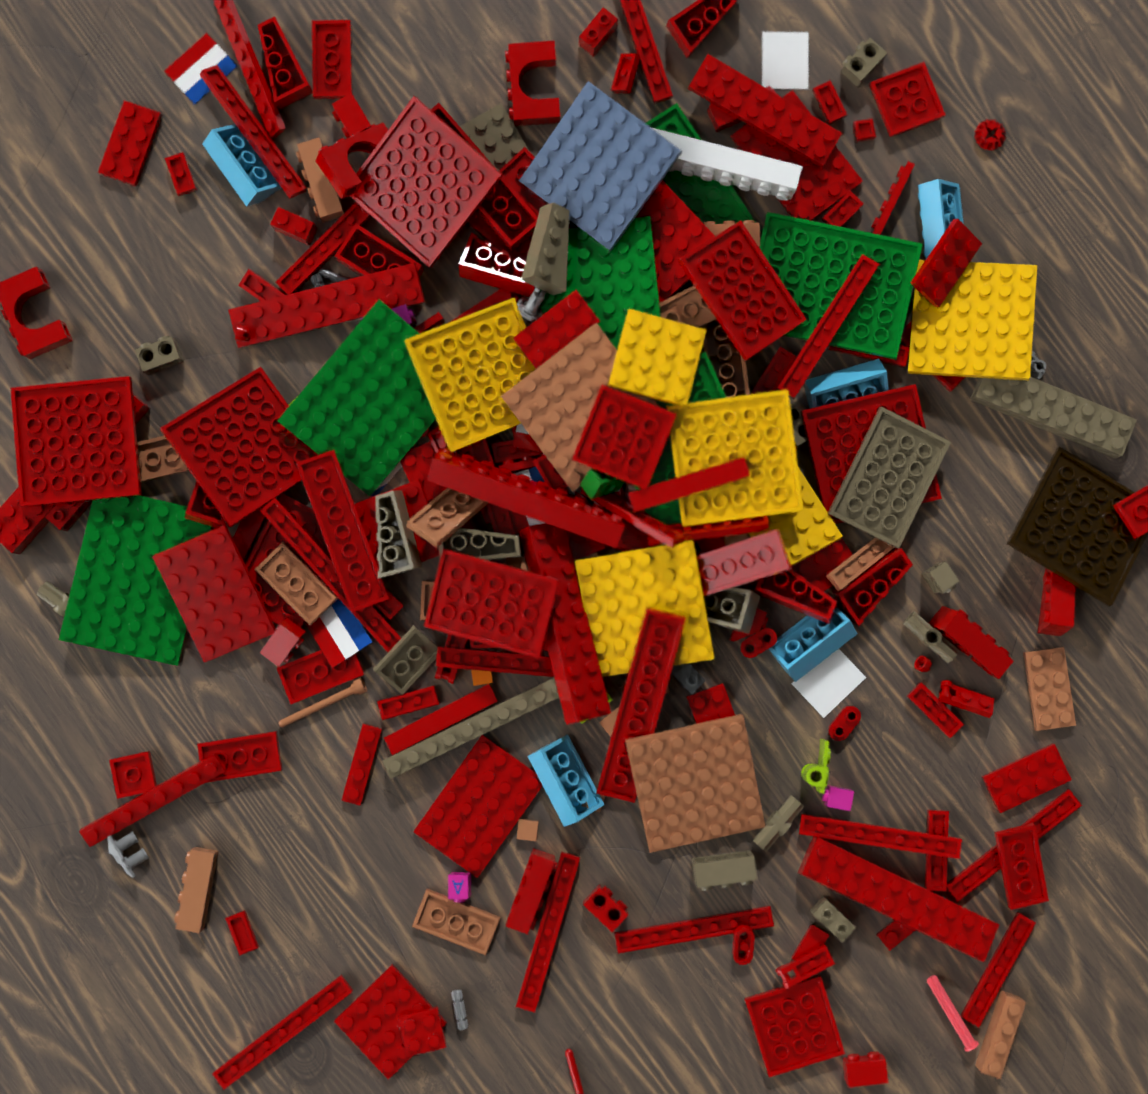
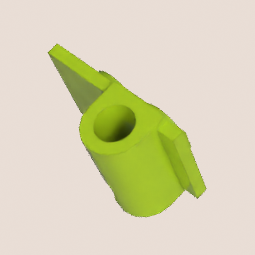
[801,739,831,793]

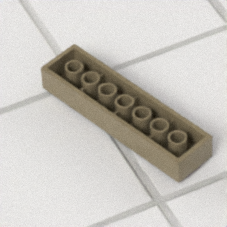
[970,377,1137,458]

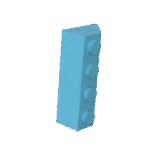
[202,124,282,206]
[918,179,963,259]
[804,359,889,409]
[769,608,858,682]
[528,734,604,827]

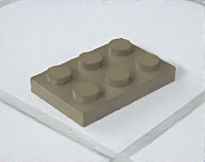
[373,625,438,695]

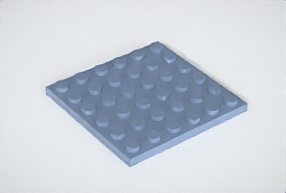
[519,81,682,251]

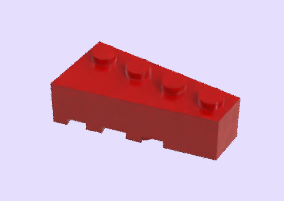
[258,16,313,110]
[459,233,535,297]
[755,568,837,624]
[505,848,558,935]

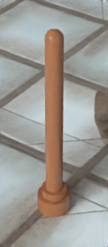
[279,677,367,727]

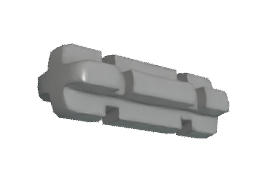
[451,989,468,1030]

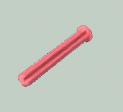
[927,975,979,1052]

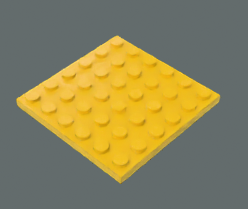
[908,260,1037,381]
[404,298,536,452]
[667,390,803,526]
[575,540,715,677]

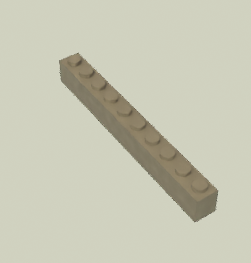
[382,677,559,779]

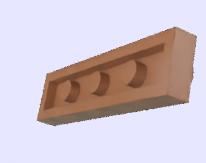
[826,538,894,591]

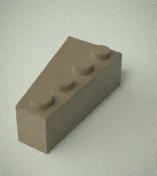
[521,202,569,295]
[375,490,422,578]
[439,528,522,560]

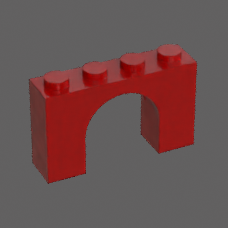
[505,40,560,126]
[315,122,388,199]
[0,266,73,359]

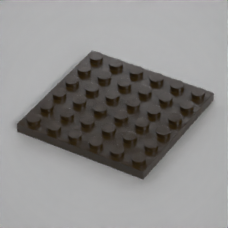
[1007,447,1148,607]

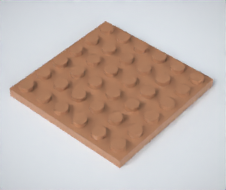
[501,323,659,492]
[625,714,765,853]

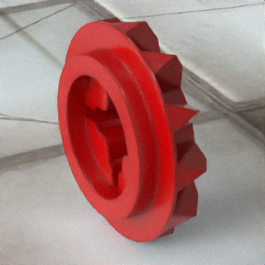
[975,119,1006,150]

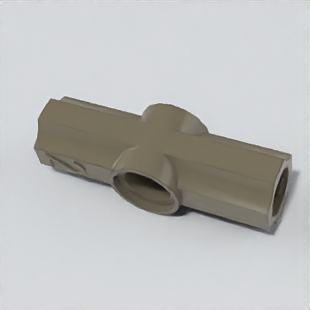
[36,581,70,617]
[903,611,959,663]
[753,795,805,852]

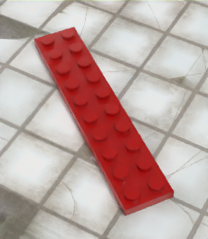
[228,263,425,348]
[596,607,686,803]

